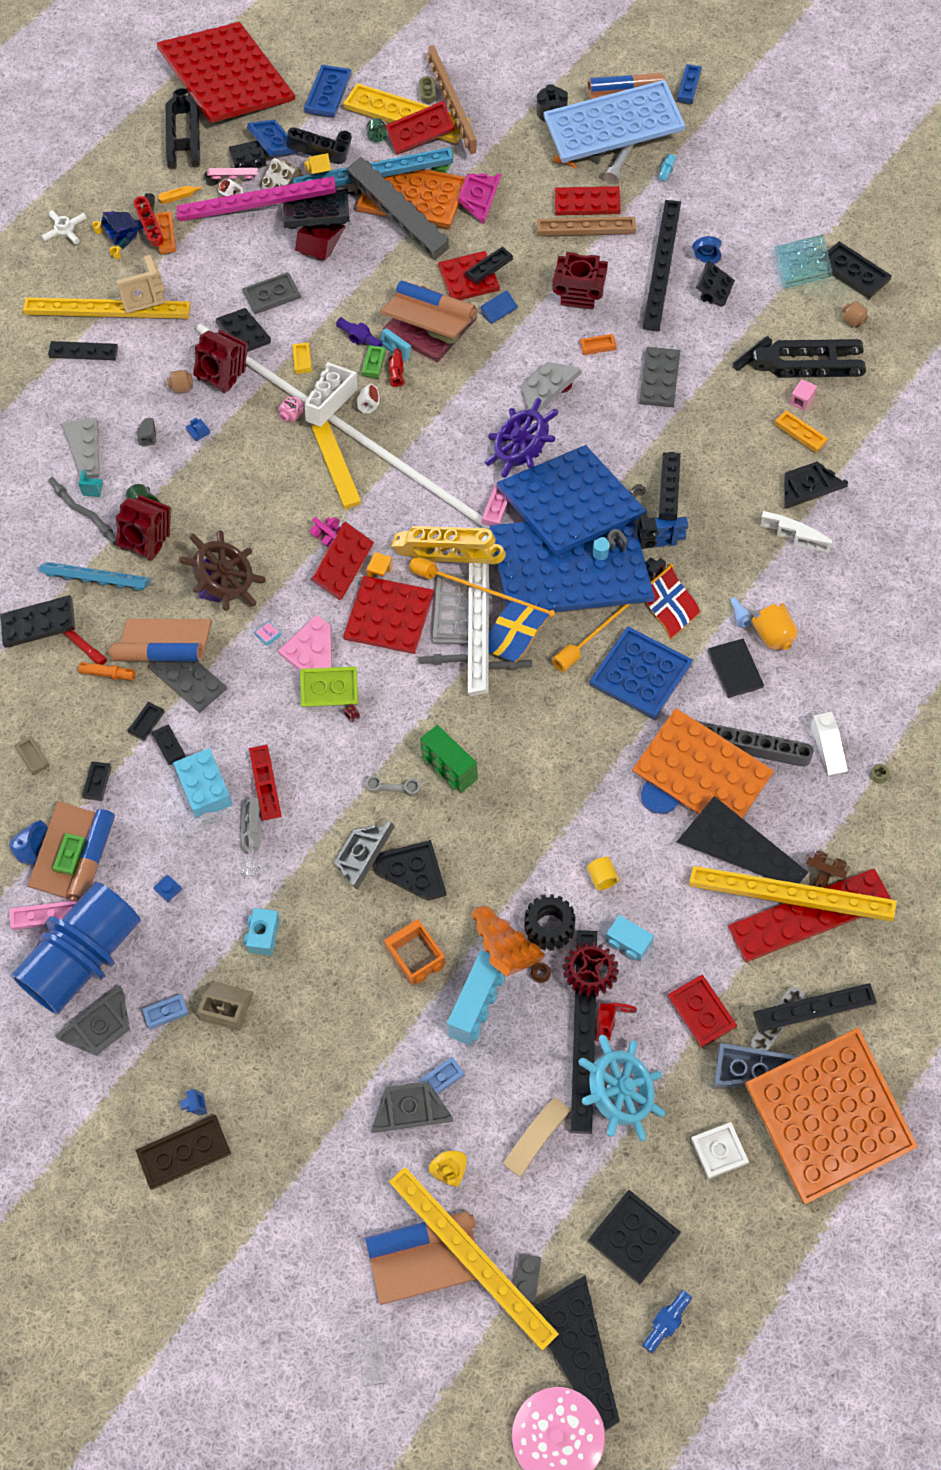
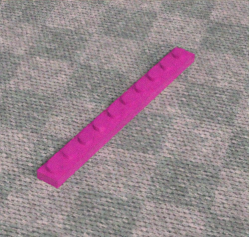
[177,176,336,221]

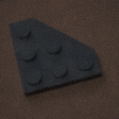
[375,840,447,901]

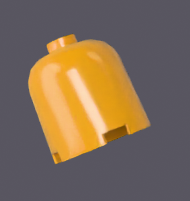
[751,603,798,651]

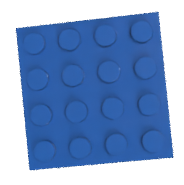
[589,626,693,720]

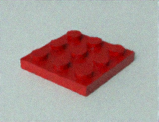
[438,251,500,300]

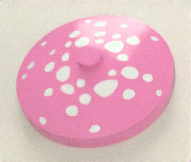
[512,1387,606,1470]

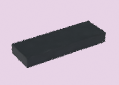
[465,247,513,285]

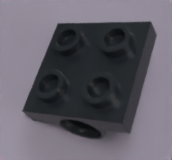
[696,261,735,307]

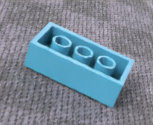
[447,950,506,1046]

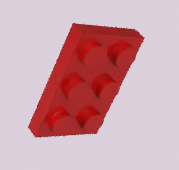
[667,974,737,1049]

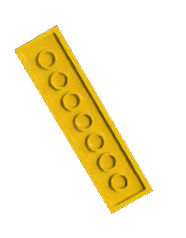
[343,83,470,144]

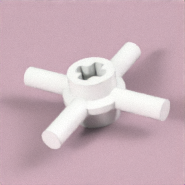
[41,210,87,244]

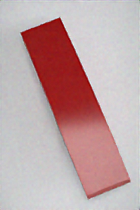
[249,744,282,821]

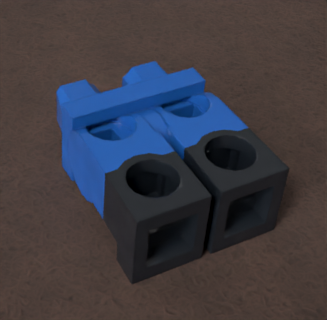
[637,514,688,549]

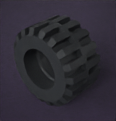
[524,894,576,951]

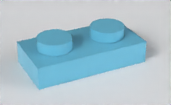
[381,328,411,362]

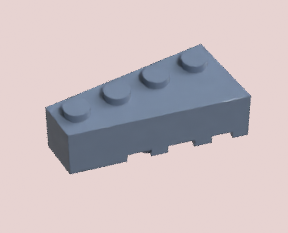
[713,1043,798,1089]

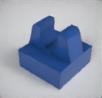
[186,418,210,441]
[180,1089,207,1116]

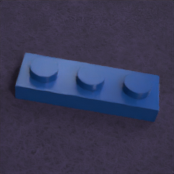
[677,64,702,104]

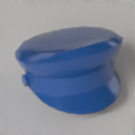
[692,236,722,264]

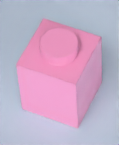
[790,379,817,411]

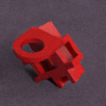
[596,1002,637,1042]

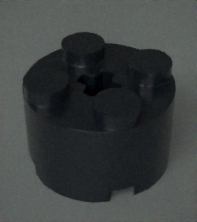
[536,84,568,122]

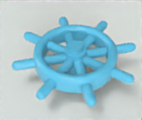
[579,1035,665,1141]

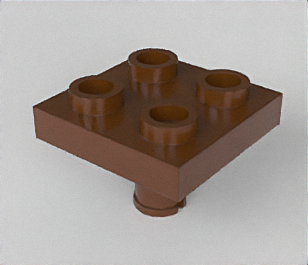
[806,850,850,888]

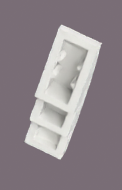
[760,511,832,553]

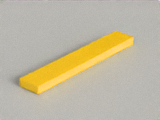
[312,421,361,509]

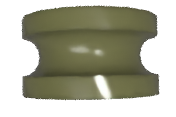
[870,764,889,783]

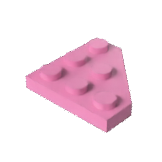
[278,615,332,671]

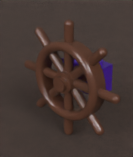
[179,530,266,611]

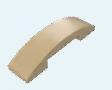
[503,1097,571,1177]

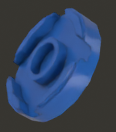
[641,782,679,814]

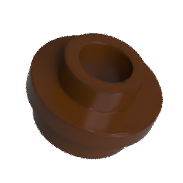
[530,963,551,983]

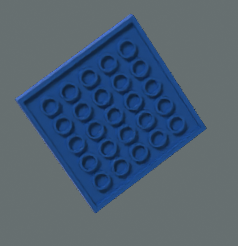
[497,445,647,556]

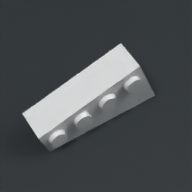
[305,362,358,427]

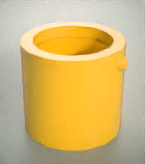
[587,856,620,891]

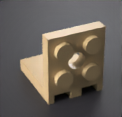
[117,255,165,313]

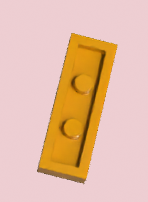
[775,410,828,453]

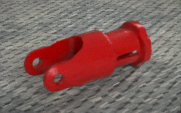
[388,348,405,387]

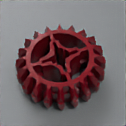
[563,942,619,998]

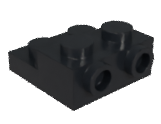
[229,141,267,168]

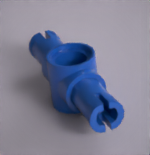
[642,1289,693,1354]

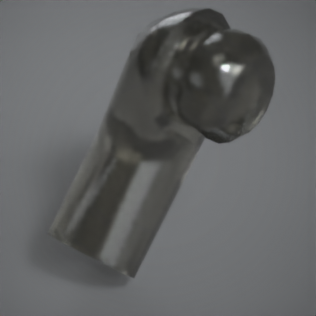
[629,484,646,499]

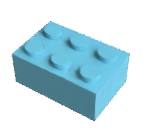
[173,748,233,820]

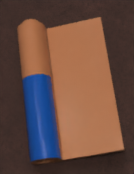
[587,73,666,100]
[380,280,477,339]
[109,619,212,662]
[27,801,115,902]
[365,1211,477,1305]

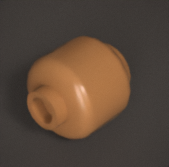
[842,301,869,327]
[167,370,193,394]

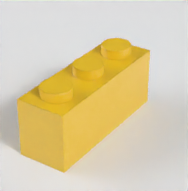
[304,153,331,175]

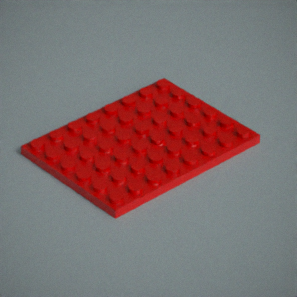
[157,22,295,123]

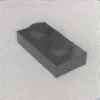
[515,1254,541,1304]

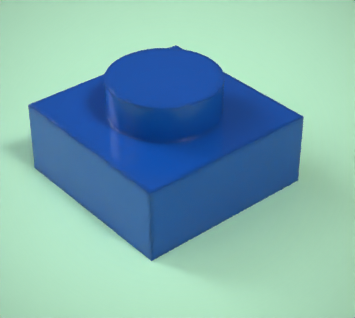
[153,874,182,903]

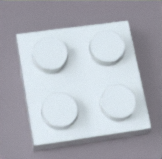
[691,1122,749,1180]

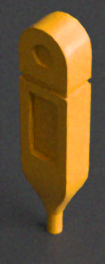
[158,186,201,204]

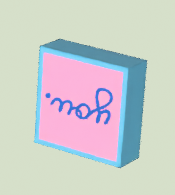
[255,621,281,646]

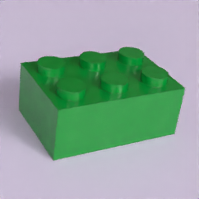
[420,724,478,793]

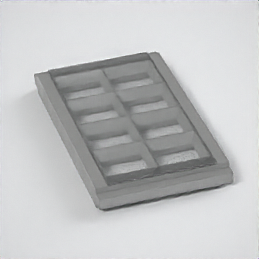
[433,573,469,645]

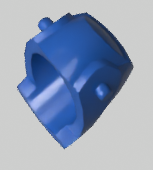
[9,820,48,865]

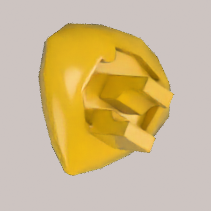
[428,1150,467,1187]

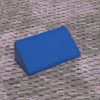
[481,290,518,324]

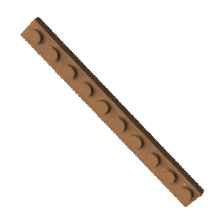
[426,46,477,154]

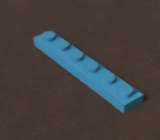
[40,562,151,590]

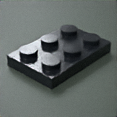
[216,308,271,351]

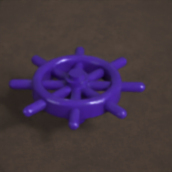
[485,398,558,478]

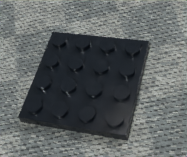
[283,189,350,229]

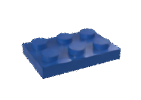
[247,119,298,157]

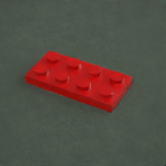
[385,100,455,155]
[555,186,621,216]
[310,521,374,600]

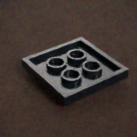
[588,1190,681,1286]

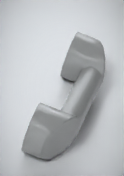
[366,776,420,797]

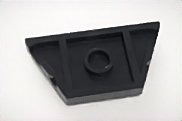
[784,461,848,509]

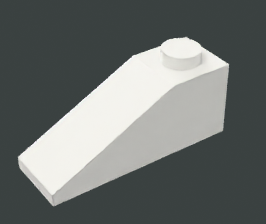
[811,712,847,776]

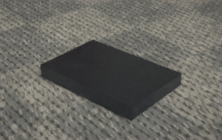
[708,638,764,698]

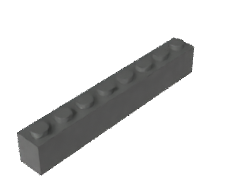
[346,157,449,260]

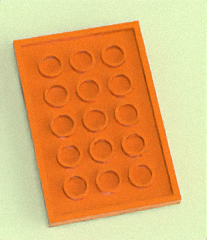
[356,160,466,229]
[632,708,774,819]

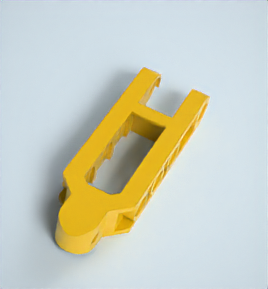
[391,526,506,564]

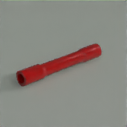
[62,630,107,665]

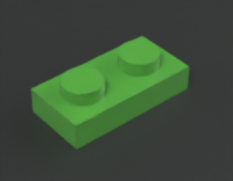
[362,345,386,378]
[53,833,86,876]

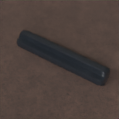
[732,336,772,371]

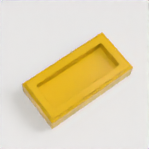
[292,342,312,374]

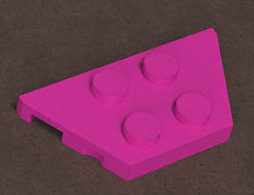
[458,173,502,224]

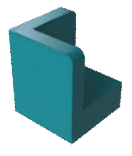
[78,470,103,497]

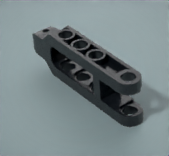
[165,88,200,169]
[752,339,866,378]

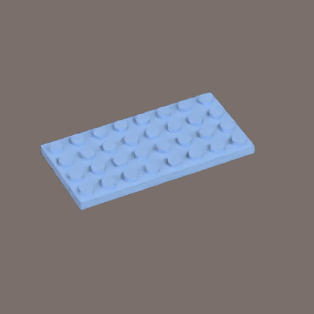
[544,80,685,163]

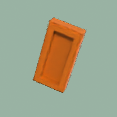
[580,334,617,355]

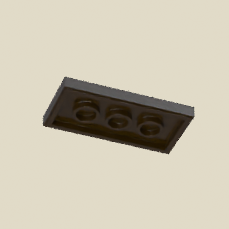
[136,1114,231,1190]

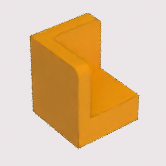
[367,552,393,577]

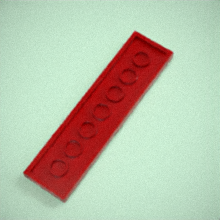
[728,868,892,963]

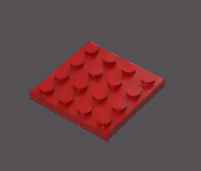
[343,576,434,654]

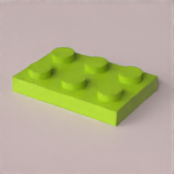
[300,666,359,707]

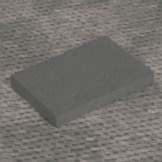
[242,272,301,314]

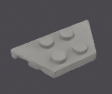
[522,362,582,412]

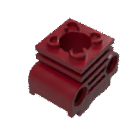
[552,252,608,309]
[193,330,248,393]
[116,495,171,561]

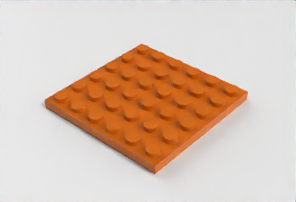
[744,1027,918,1204]

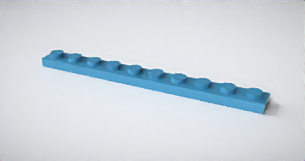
[293,147,453,186]

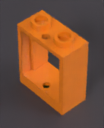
[384,919,446,985]

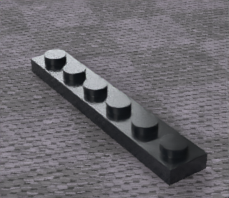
[658,452,681,520]
[753,983,877,1033]

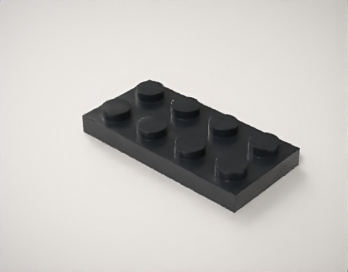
[817,241,892,299]
[0,595,75,648]

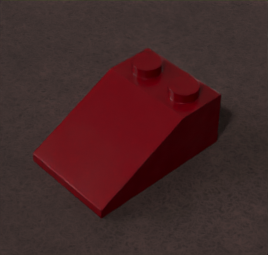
[295,223,345,260]

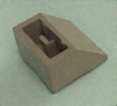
[197,981,253,1031]

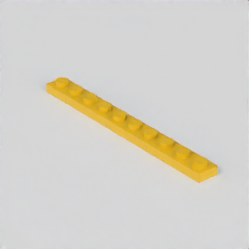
[23,297,191,319]
[689,866,897,922]
[389,1167,559,1351]

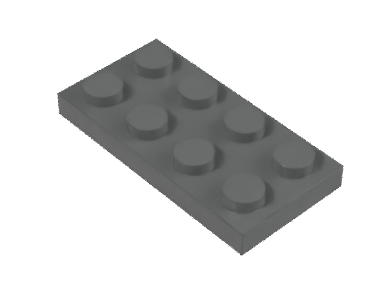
[639,347,681,408]
[148,661,227,713]

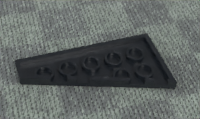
[676,796,809,884]
[534,1275,620,1431]

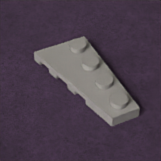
[62,418,100,478]

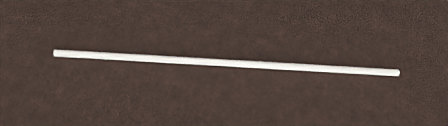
[196,324,490,529]

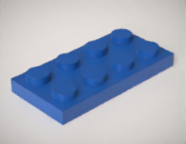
[304,65,352,118]

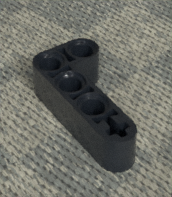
[286,127,352,164]

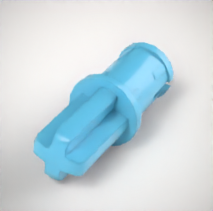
[659,154,676,181]

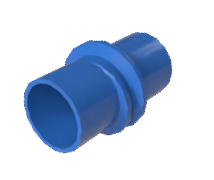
[11,882,141,1015]

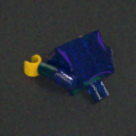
[92,211,143,259]

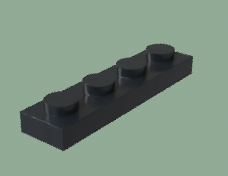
[48,341,119,361]

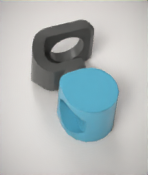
[593,529,627,560]

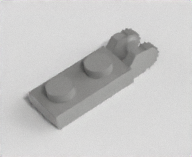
[241,797,261,854]

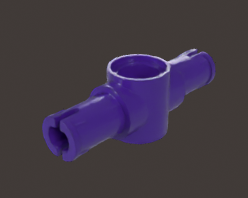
[336,317,383,347]

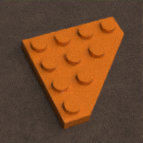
[472,906,545,977]

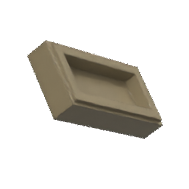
[14,736,50,776]

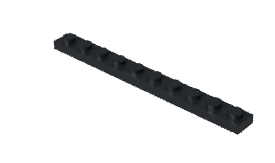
[643,200,681,331]
[570,930,597,1134]

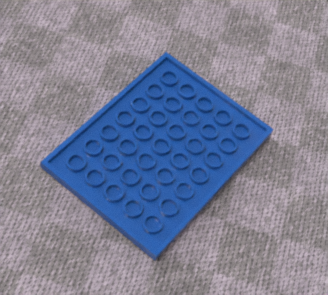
[489,521,655,612]

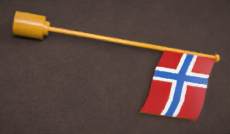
[551,564,700,673]

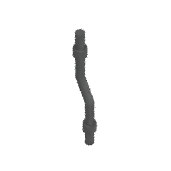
[48,477,116,545]
[419,654,532,670]

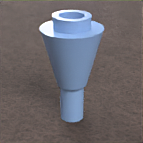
[730,597,754,628]

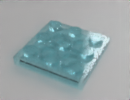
[774,234,833,288]

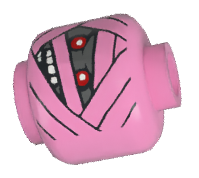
[278,397,304,422]

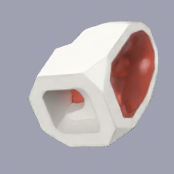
[218,178,244,196]
[357,384,380,414]

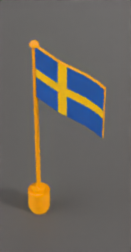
[409,557,555,662]

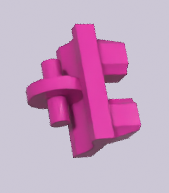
[309,516,340,547]

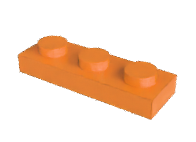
[155,211,176,254]

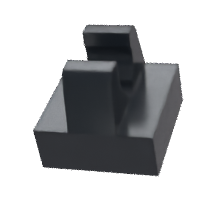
[645,557,666,581]

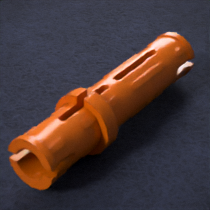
[78,662,136,681]

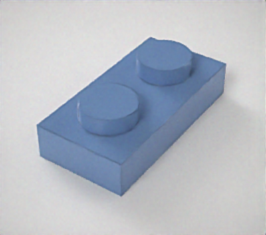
[142,994,189,1030]
[418,1057,465,1094]

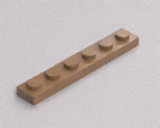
[537,217,636,236]

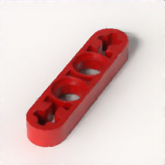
[133,196,164,247]

